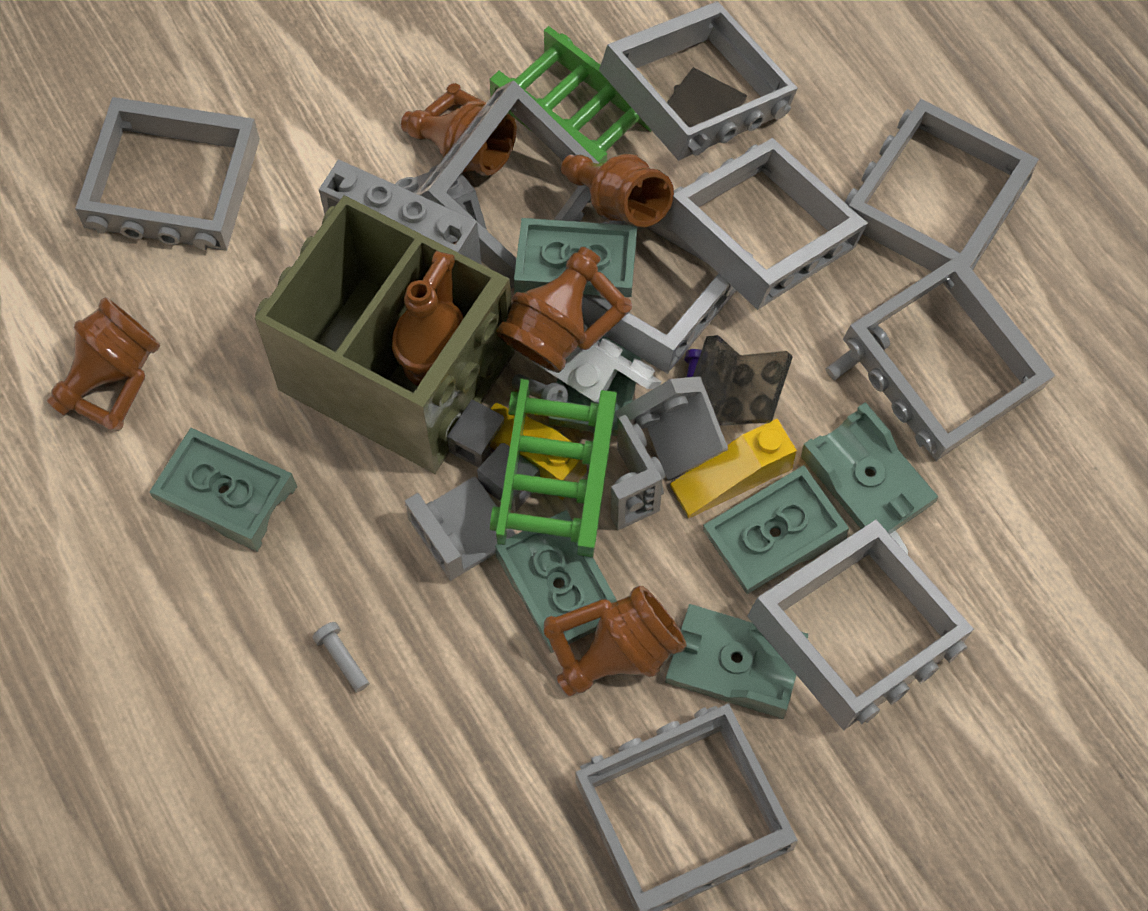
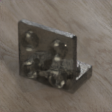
[693,335,793,426]

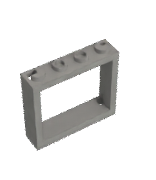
[599,1,798,161]
[416,80,599,288]
[75,97,260,251]
[845,99,1039,272]
[662,138,868,310]
[319,159,482,265]
[582,218,753,374]
[843,254,1055,461]
[747,520,974,731]
[575,703,798,911]

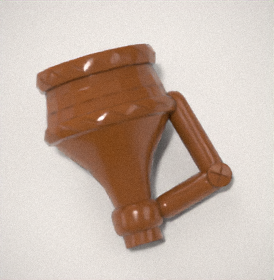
[401,83,517,176]
[561,154,674,227]
[496,247,632,373]
[392,251,464,386]
[47,297,160,431]
[544,586,687,697]

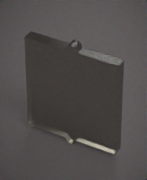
[667,67,747,128]

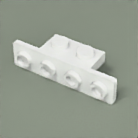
[532,325,662,402]

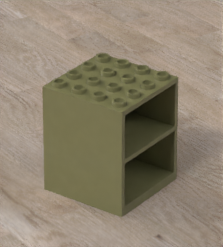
[255,195,515,474]

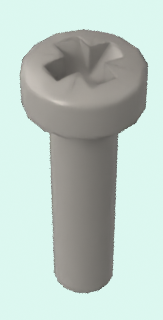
[826,326,890,380]
[512,374,568,403]
[312,622,370,693]

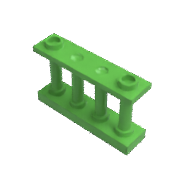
[489,26,652,163]
[490,379,617,557]

